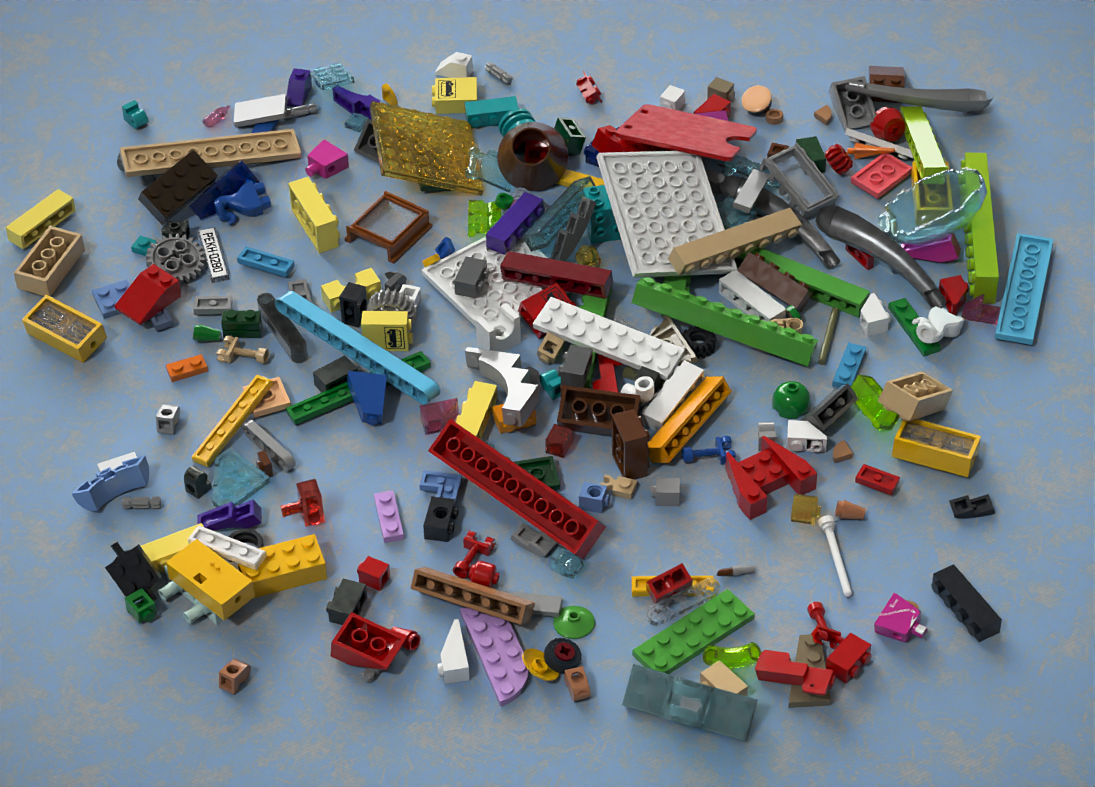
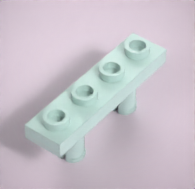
[158,565,223,625]

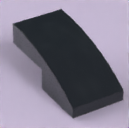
[949,494,995,518]

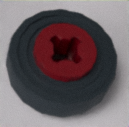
[544,638,582,674]

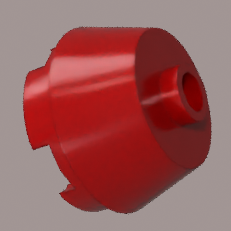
[870,107,905,142]

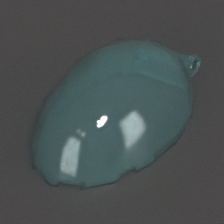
[877,167,987,245]

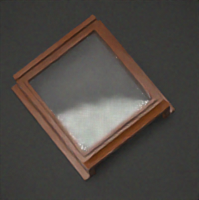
[344,191,433,264]

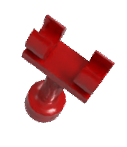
[452,530,495,579]
[807,602,844,649]

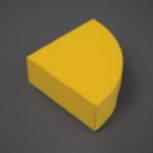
[381,83,398,107]

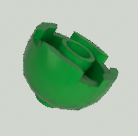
[772,381,811,419]

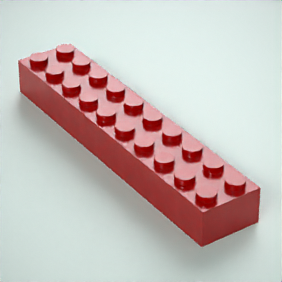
[428,419,606,560]

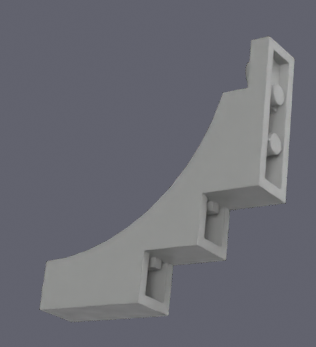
[465,347,540,427]

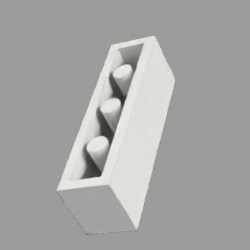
[719,270,786,322]
[642,360,704,432]

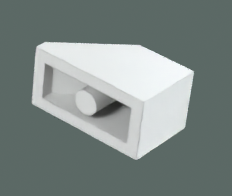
[435,52,473,78]

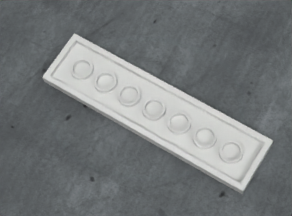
[533,297,685,380]

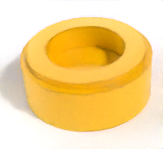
[422,253,441,267]

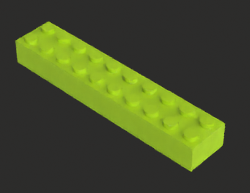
[959,152,999,304]

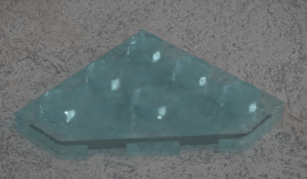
[212,448,270,508]

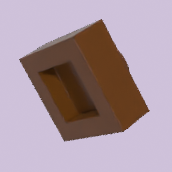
[767,142,789,162]
[256,450,273,479]

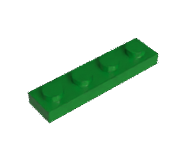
[888,298,941,357]

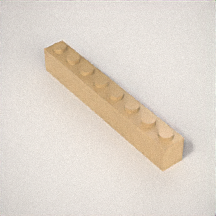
[668,208,802,276]

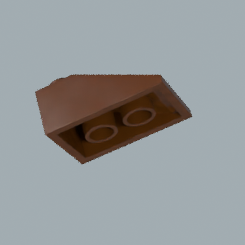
[869,66,905,103]

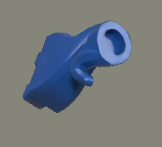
[214,181,271,225]

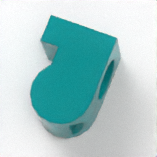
[122,100,148,129]
[539,369,561,400]

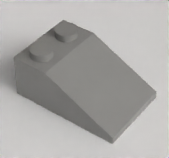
[829,76,876,131]

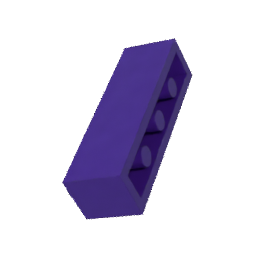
[486,192,545,255]

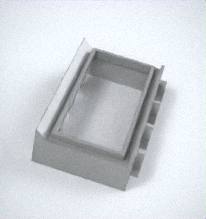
[759,143,839,219]

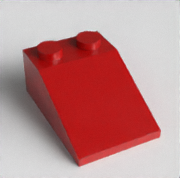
[114,264,181,325]
[330,612,407,670]

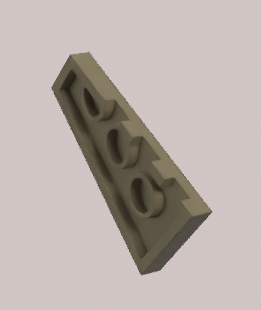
[788,634,831,708]

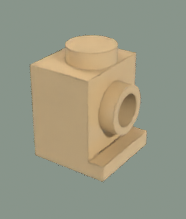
[537,332,565,364]

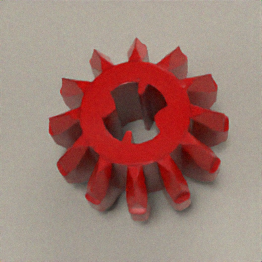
[825,143,853,175]

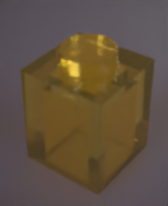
[791,494,821,525]

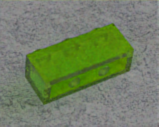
[851,374,900,431]

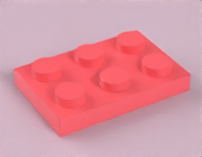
[850,153,912,199]

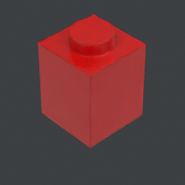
[357,556,390,591]

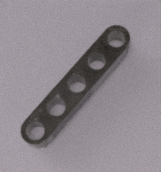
[257,293,308,363]

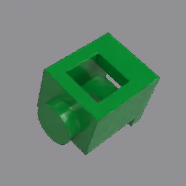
[124,588,157,623]

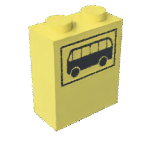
[432,77,477,114]
[361,311,413,351]

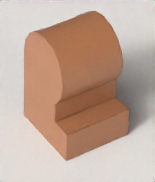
[219,659,251,694]
[564,666,591,702]

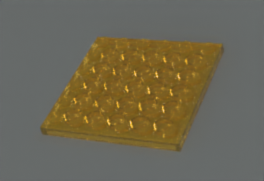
[370,101,484,196]

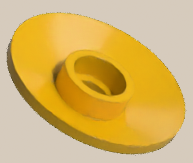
[522,648,559,681]

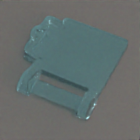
[465,147,512,192]

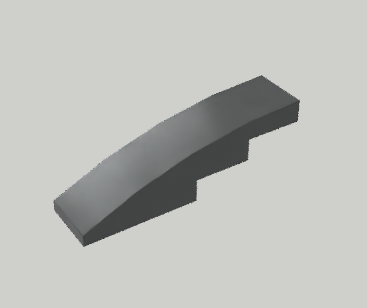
[550,196,596,261]

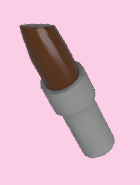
[716,565,755,576]

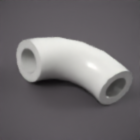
[620,376,654,405]

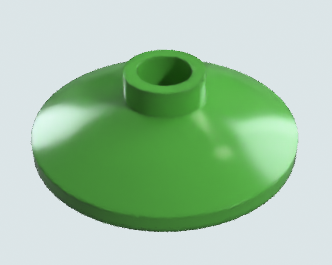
[553,606,595,639]

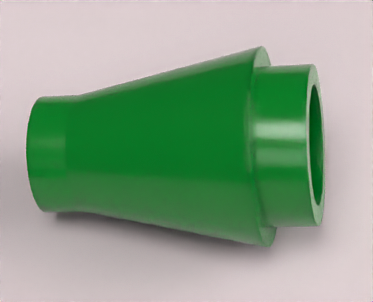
[193,324,221,342]

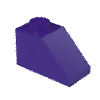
[287,68,312,107]

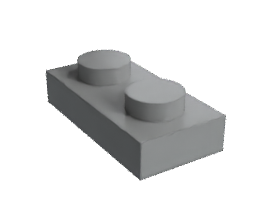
[193,296,232,315]

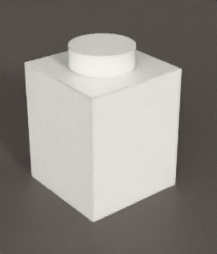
[660,85,685,110]

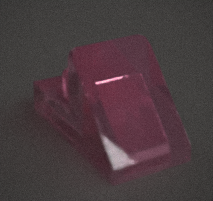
[961,294,1001,325]

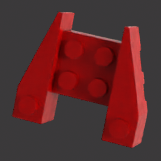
[592,125,675,153]
[725,436,817,520]

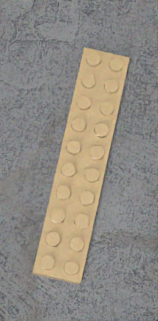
[120,129,301,177]

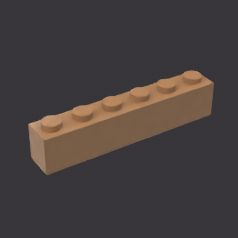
[410,567,535,625]

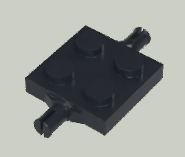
[105,541,162,601]

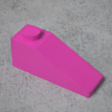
[901,231,961,263]

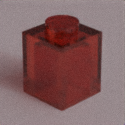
[545,424,573,458]

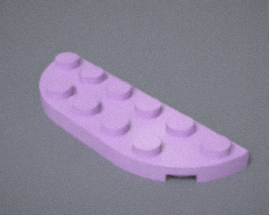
[460,607,529,707]

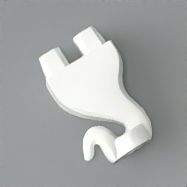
[912,306,965,343]

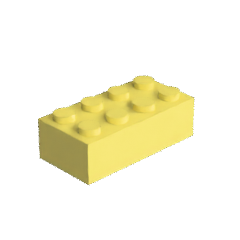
[288,177,340,253]

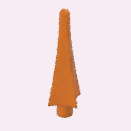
[847,143,895,159]

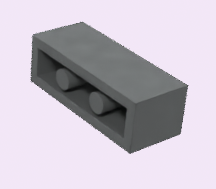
[800,383,859,432]

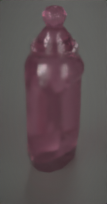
[202,105,230,128]

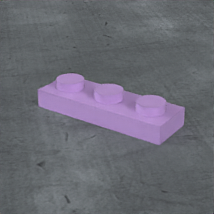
[374,491,404,543]

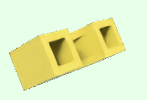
[321,268,381,313]

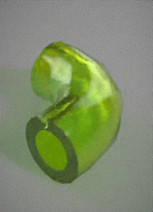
[703,642,761,668]

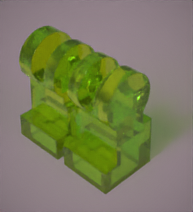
[468,200,501,237]

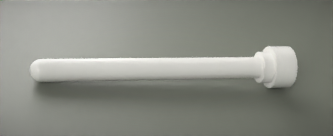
[818,515,852,597]

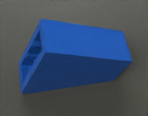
[347,371,387,425]

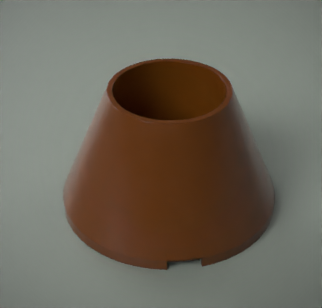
[497,122,568,191]

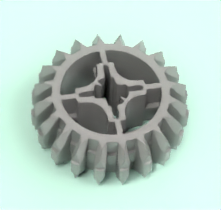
[367,288,417,326]

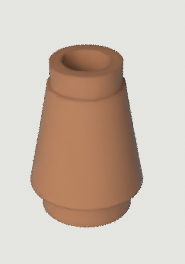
[835,500,866,520]

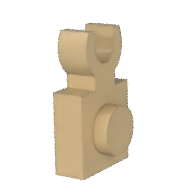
[600,475,637,500]

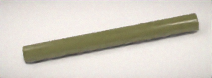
[818,308,839,365]

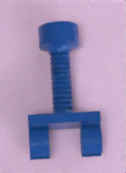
[682,436,737,465]

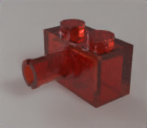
[280,479,325,527]

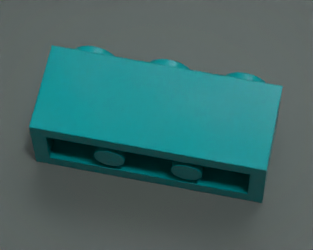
[464,96,519,129]

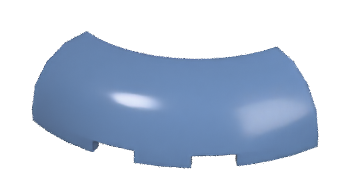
[72,456,149,511]

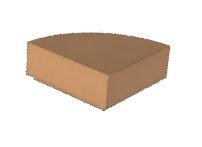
[814,105,832,125]
[833,440,853,463]

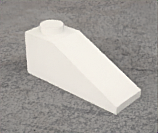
[437,619,470,684]

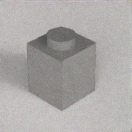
[652,478,680,506]

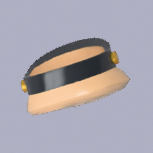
[742,85,772,116]

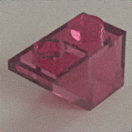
[419,398,459,435]

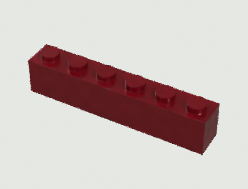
[500,251,613,299]

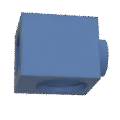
[579,482,610,514]

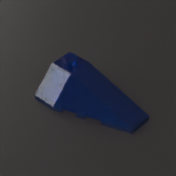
[189,160,260,220]

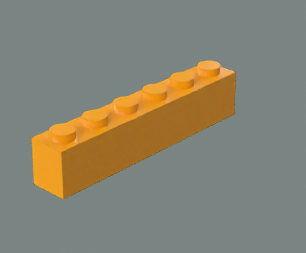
[648,376,732,463]

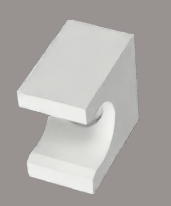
[475,303,521,352]

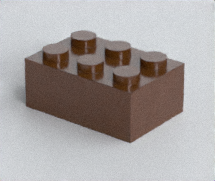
[612,409,650,480]

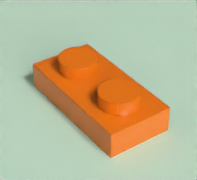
[166,354,208,382]

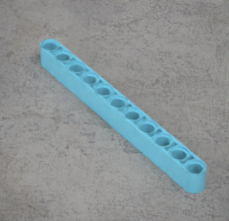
[275,291,440,405]

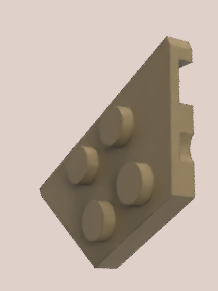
[649,315,698,366]

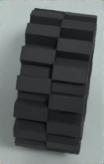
[682,326,716,359]

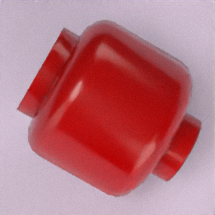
[468,561,500,588]

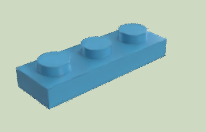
[237,246,295,277]
[832,342,867,388]

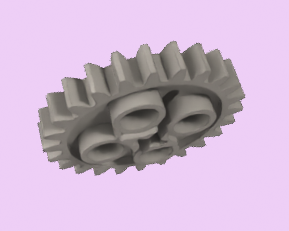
[146,233,206,285]

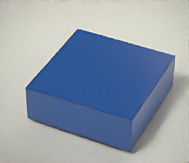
[435,237,455,259]

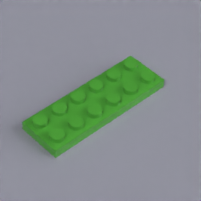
[632,589,755,674]

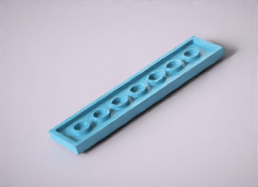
[995,233,1054,345]

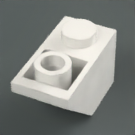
[860,293,890,336]
[787,420,827,453]

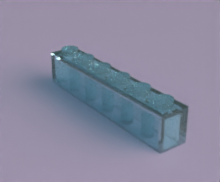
[522,176,596,252]

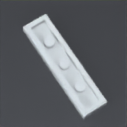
[187,525,267,570]

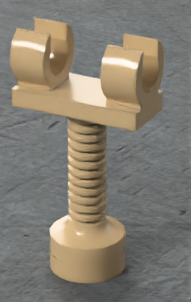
[216,336,269,364]

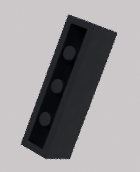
[931,564,1002,642]

